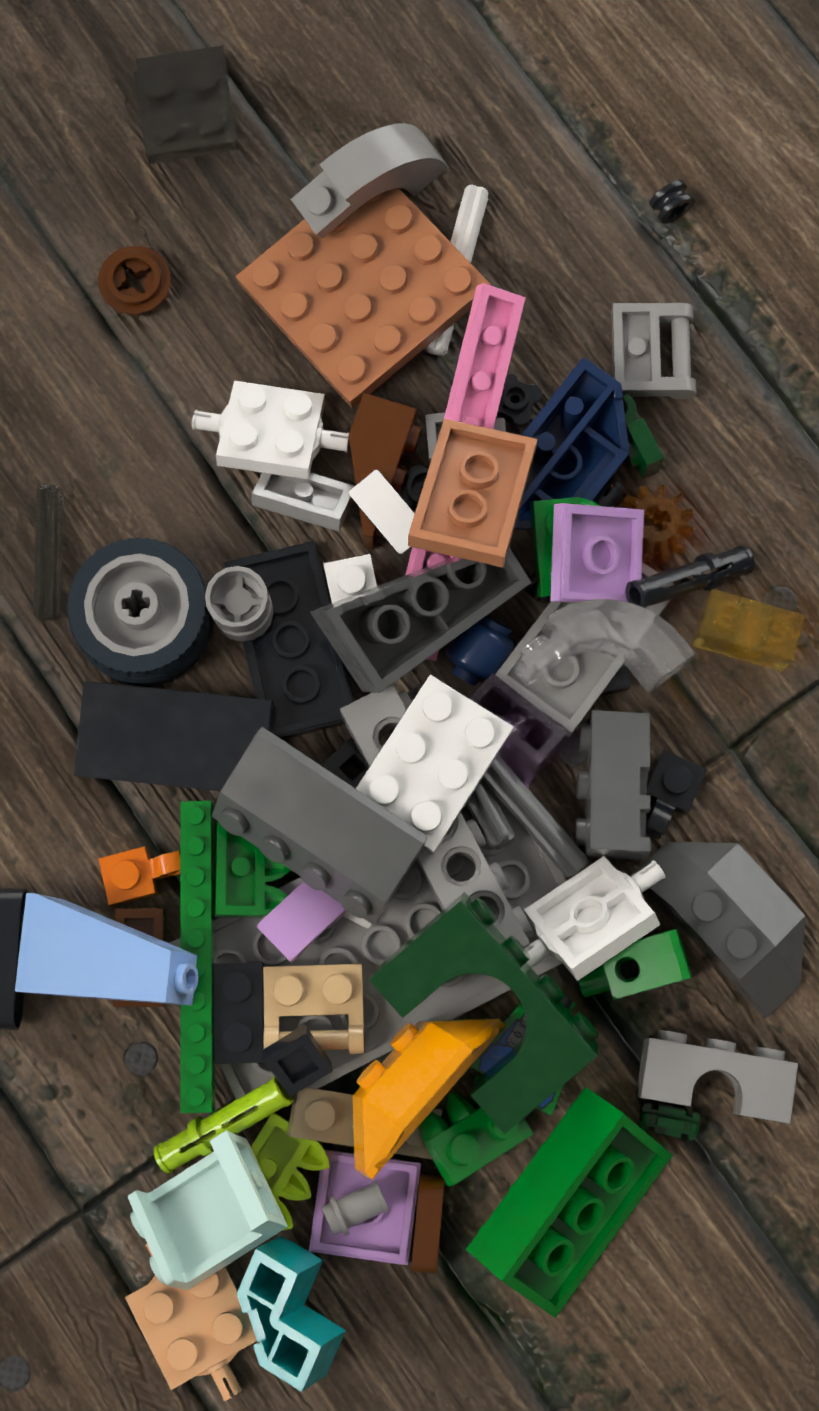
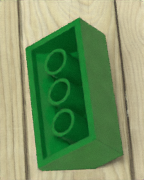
[466,1086,673,1318]

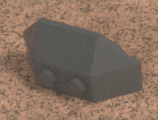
[631,842,805,1019]

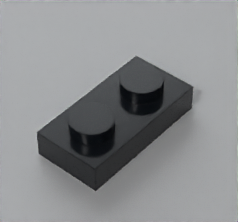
[213,962,265,1064]

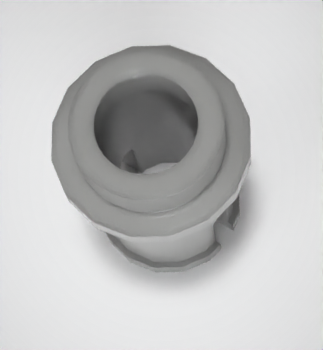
[322,1180,389,1235]

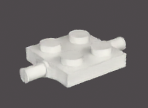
[192,381,349,479]
[524,856,666,981]

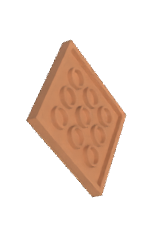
[235,188,491,409]

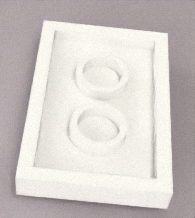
[356,675,514,854]

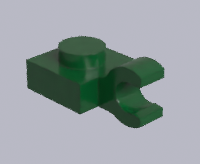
[622,394,664,480]

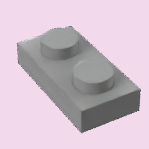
[252,473,355,532]

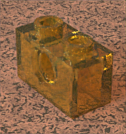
[692,589,805,672]

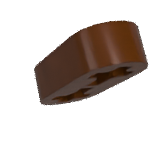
[411,1174,444,1274]

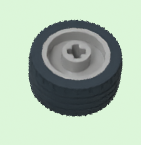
[67,537,214,686]

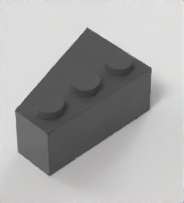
[574,710,651,862]

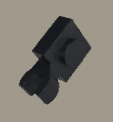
[645,750,707,839]

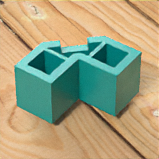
[237,1236,346,1392]

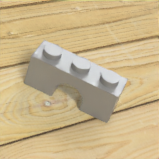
[636,1030,798,1124]

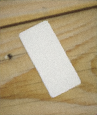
[349,470,415,554]

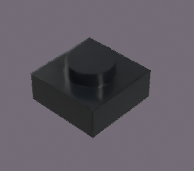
[262,1025,333,1097]

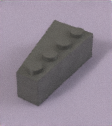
[310,547,532,693]

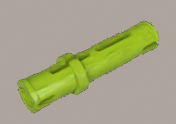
[153,1077,293,1174]

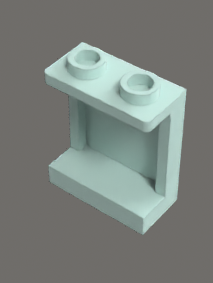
[128,1130,288,1290]

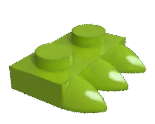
[251,1112,330,1231]

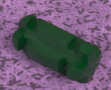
[639,1101,701,1140]

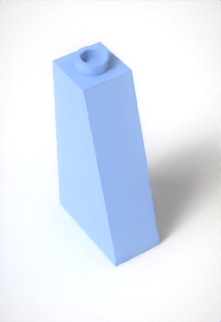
[15,893,198,1006]

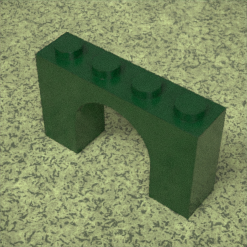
[369,892,599,1134]

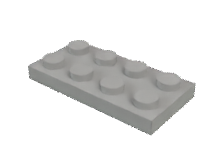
[492,562,675,737]

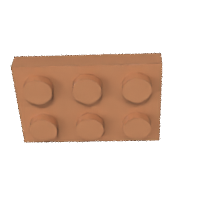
[408,419,537,568]

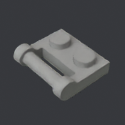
[611,303,697,399]

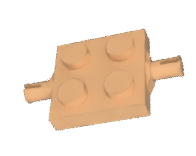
[125,1244,257,1401]

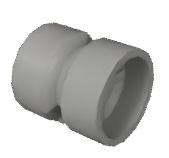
[205,566,274,642]

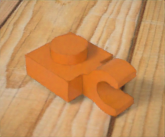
[98,846,180,906]

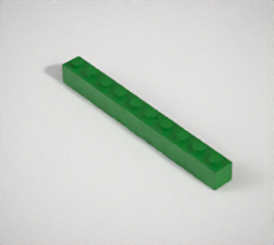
[180,801,215,1113]

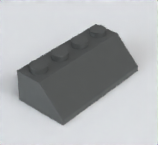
[212,727,428,925]

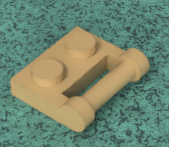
[263,964,365,1055]

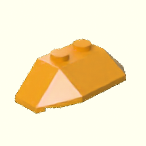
[352,1018,506,1180]

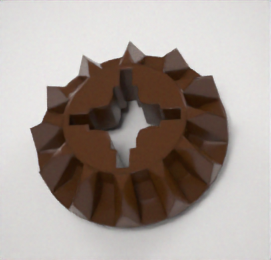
[98,246,172,318]

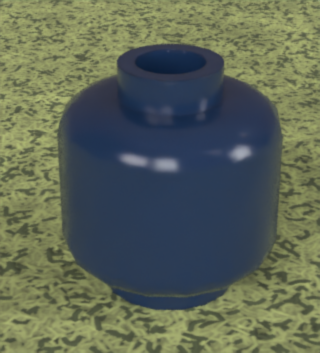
[445,615,516,686]

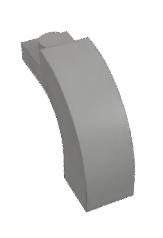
[291,123,448,239]

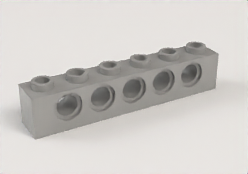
[340,684,533,948]

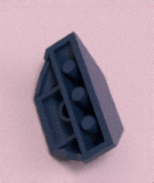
[514,357,629,530]

